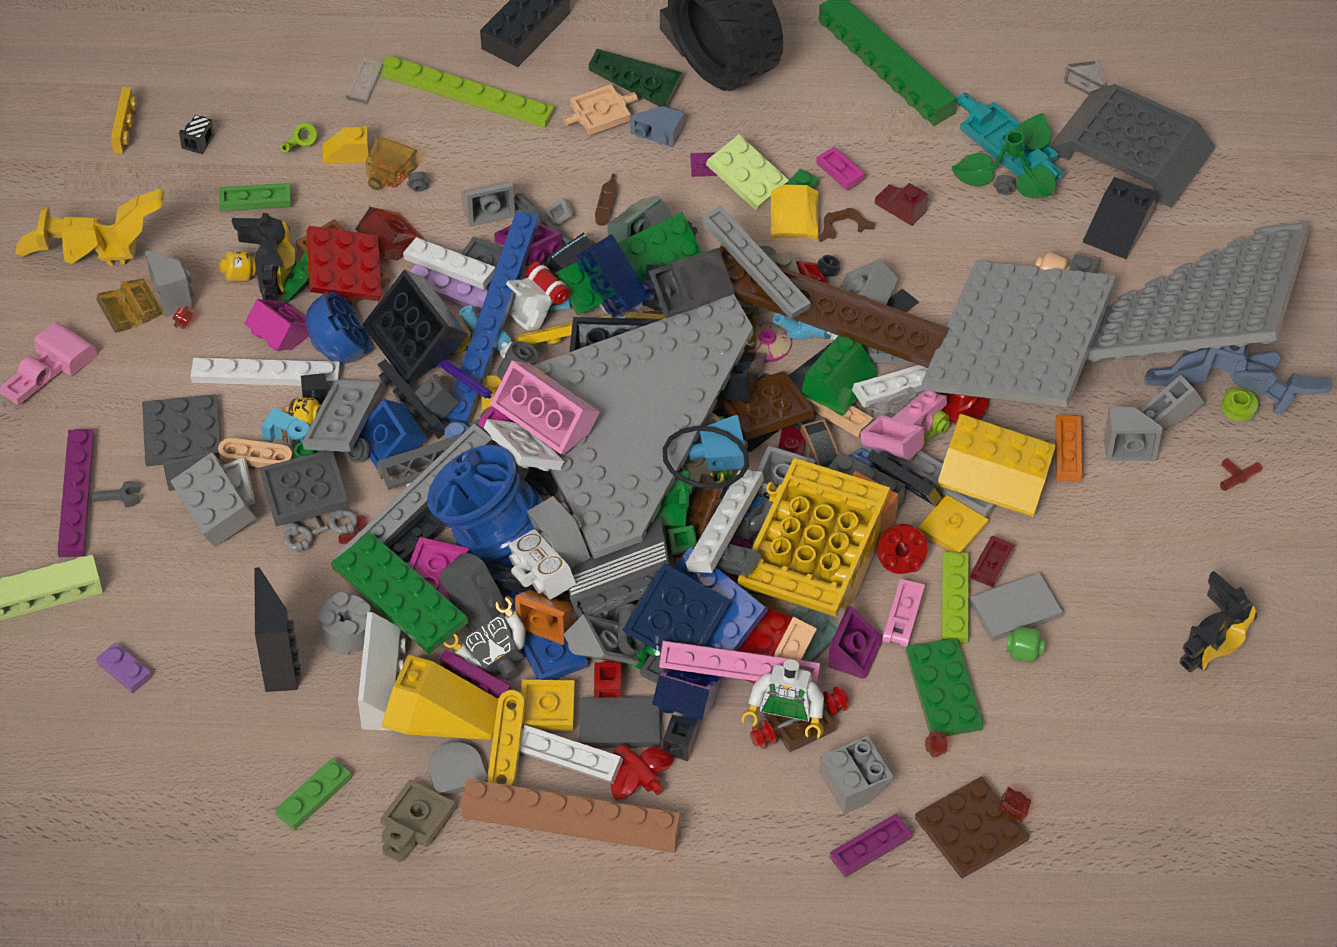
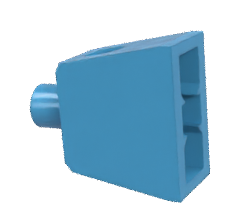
[689,415,749,471]

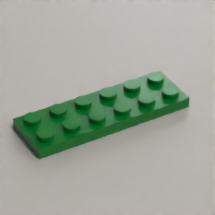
[556,212,702,316]
[331,532,469,654]

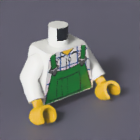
[742,660,824,739]

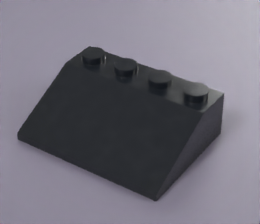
[362,269,468,384]
[254,567,302,692]

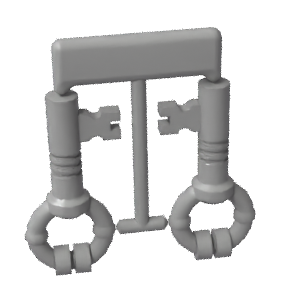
[283,509,358,552]

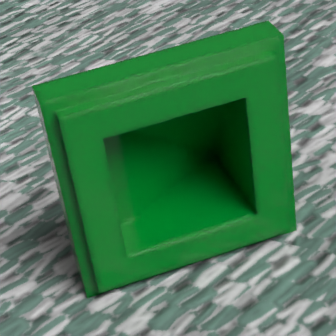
[668,525,697,555]

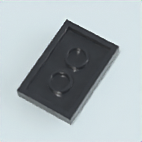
[867,449,942,507]

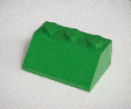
[801,335,878,416]

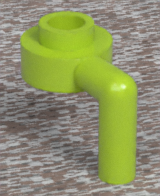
[280,123,317,152]
[924,410,950,446]

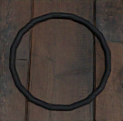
[662,426,749,489]

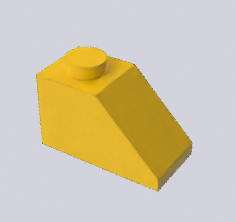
[322,126,369,165]

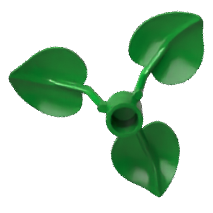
[952,113,1056,198]

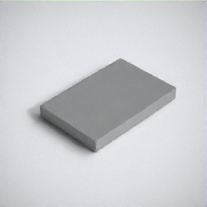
[970,573,1063,642]

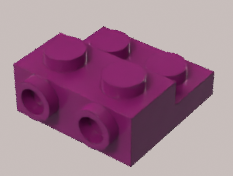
[494,222,562,266]

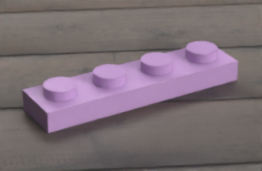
[411,264,488,313]

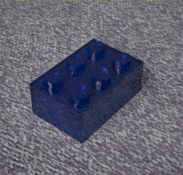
[576,234,650,317]

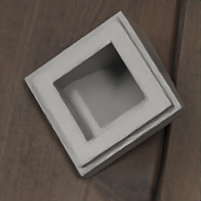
[545,198,573,226]

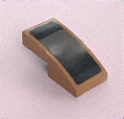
[800,419,839,468]

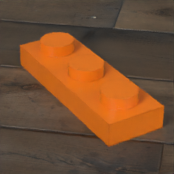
[1055,415,1082,482]

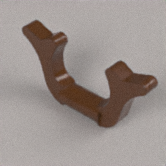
[819,208,875,242]

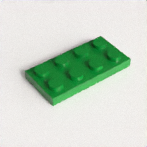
[906,638,983,739]

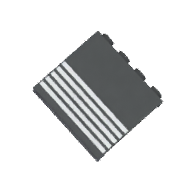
[569,518,671,618]

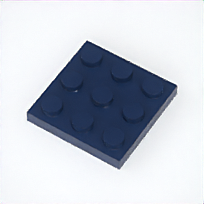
[622,562,731,652]

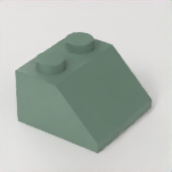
[607,196,661,244]

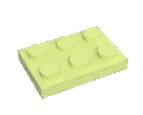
[706,134,789,211]

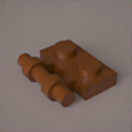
[686,473,723,535]

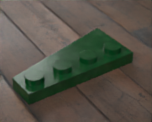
[588,49,682,107]

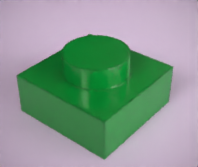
[787,169,820,189]

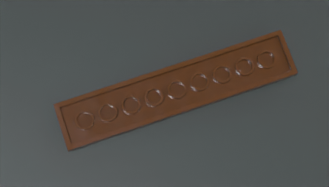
[719,245,948,368]

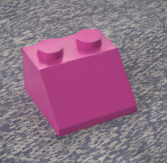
[244,299,309,351]

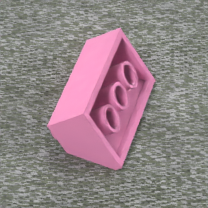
[490,361,600,454]

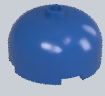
[305,291,373,364]

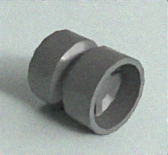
[497,341,539,380]

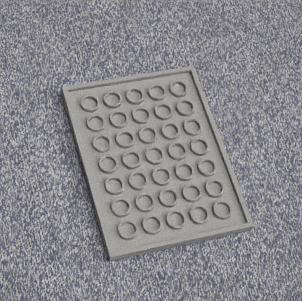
[922,261,1116,407]

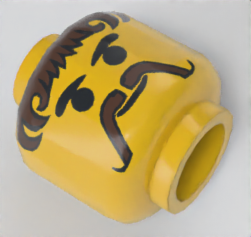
[285,397,321,428]

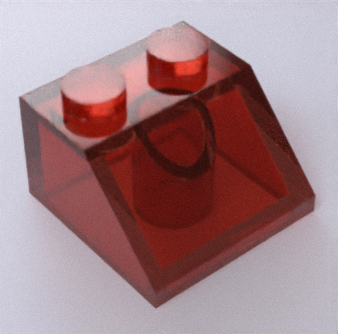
[355,207,427,261]

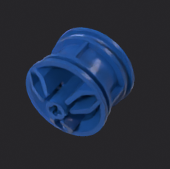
[427,445,543,561]

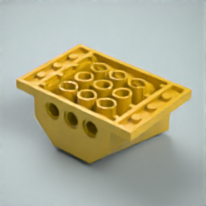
[738,458,890,617]

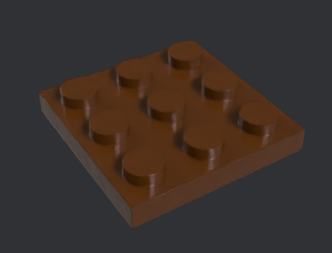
[717,371,814,440]
[915,776,1029,879]

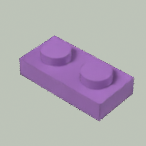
[96,642,152,694]

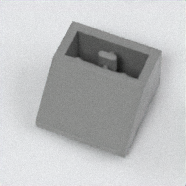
[819,736,894,814]

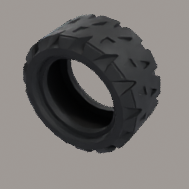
[668,0,783,91]

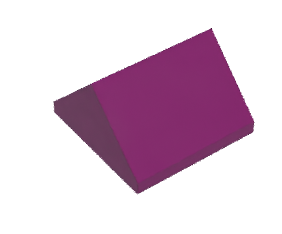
[828,606,883,679]

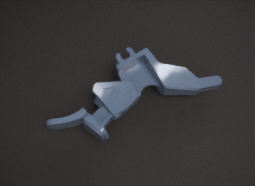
[1144,344,1333,414]

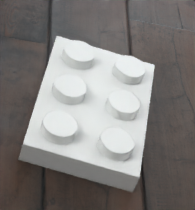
[484,419,564,471]

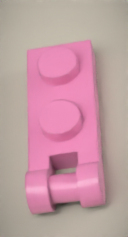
[882,579,925,647]

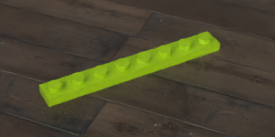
[378,55,555,128]

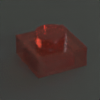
[998,787,1031,822]

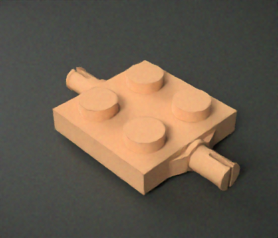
[563,84,638,135]

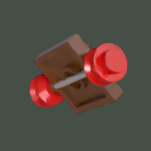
[750,686,849,753]

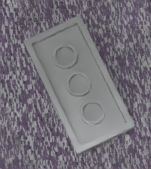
[302,380,383,452]

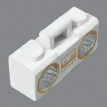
[509,529,576,600]

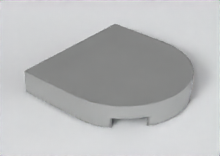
[428,742,488,797]

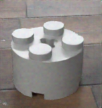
[319,592,371,655]

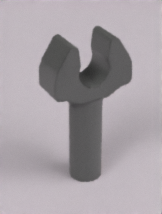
[92,481,140,507]

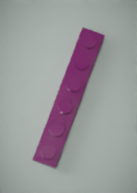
[57,429,94,557]

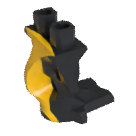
[231,213,296,300]
[1179,571,1258,673]

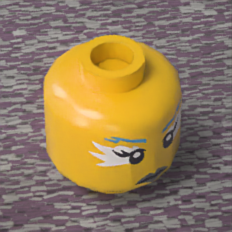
[219,250,255,282]

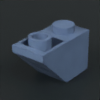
[630,106,684,148]

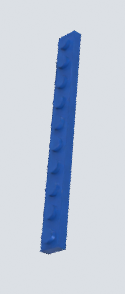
[445,211,540,425]

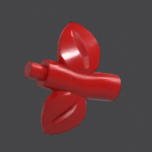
[610,744,674,801]

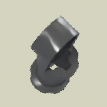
[616,604,645,656]

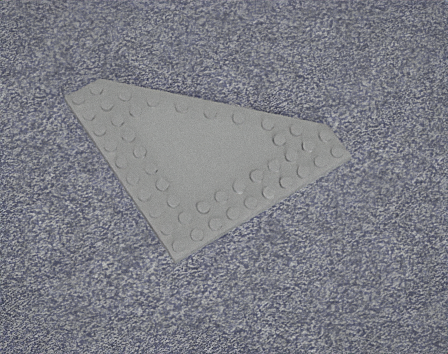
[1086,222,1310,362]
[533,294,753,559]

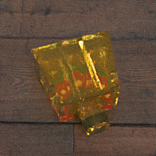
[366,135,419,190]

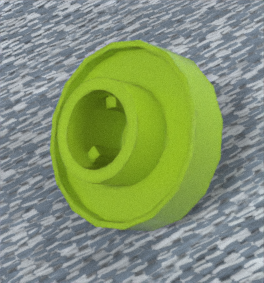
[1221,388,1258,422]

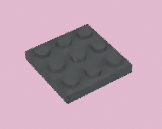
[142,394,220,467]
[259,451,350,527]

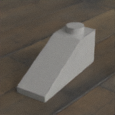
[1140,375,1205,430]

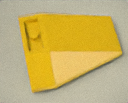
[381,655,498,740]

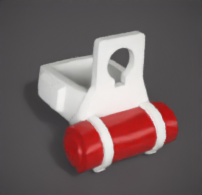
[506,261,571,331]

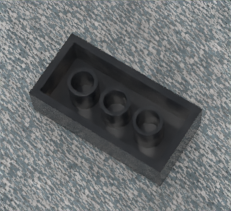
[480,0,570,67]

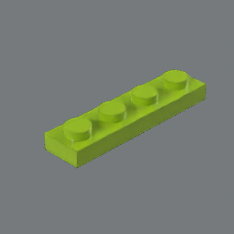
[941,552,968,644]

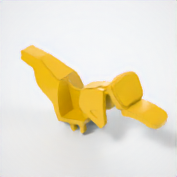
[15,189,164,266]

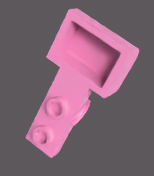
[0,322,97,405]
[861,391,947,460]

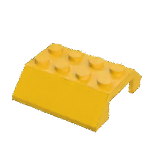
[937,414,1056,517]

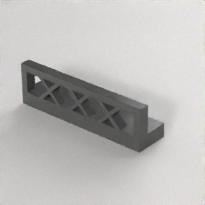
[378,434,462,490]

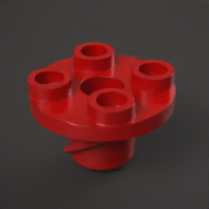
[940,392,988,424]
[876,524,928,574]

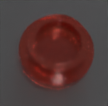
[172,306,194,329]
[925,731,947,758]

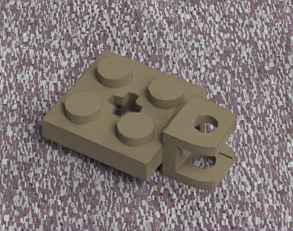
[380,779,456,862]

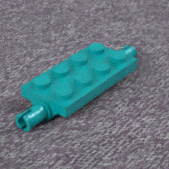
[956,92,1064,183]

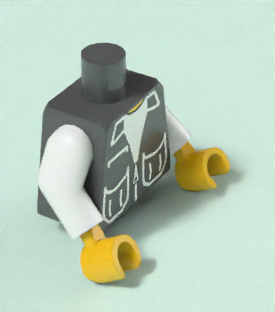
[443,596,526,680]

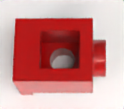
[594,661,621,698]

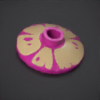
[745,323,791,362]

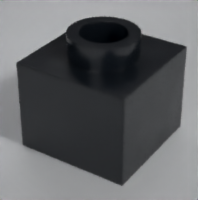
[301,373,328,404]

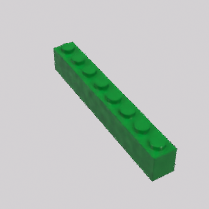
[818,0,957,126]

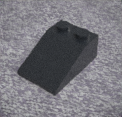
[1083,177,1158,260]

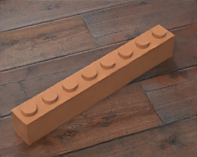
[461,779,680,853]

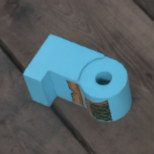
[261,408,309,448]

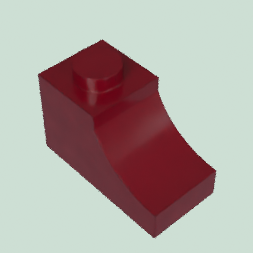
[875,183,928,226]

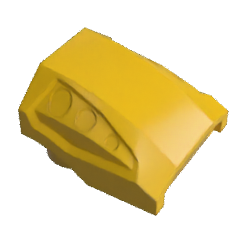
[770,185,818,240]

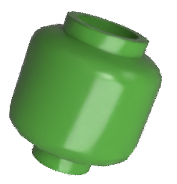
[1006,626,1045,663]

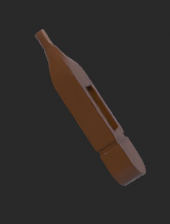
[595,174,617,226]

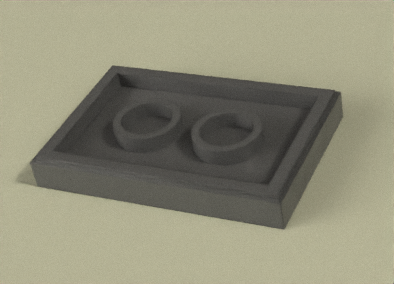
[580,697,660,748]

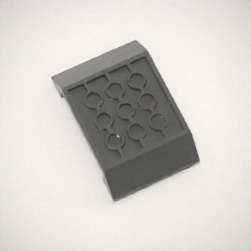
[1050,84,1215,208]

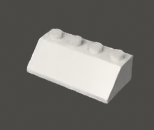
[358,612,406,730]

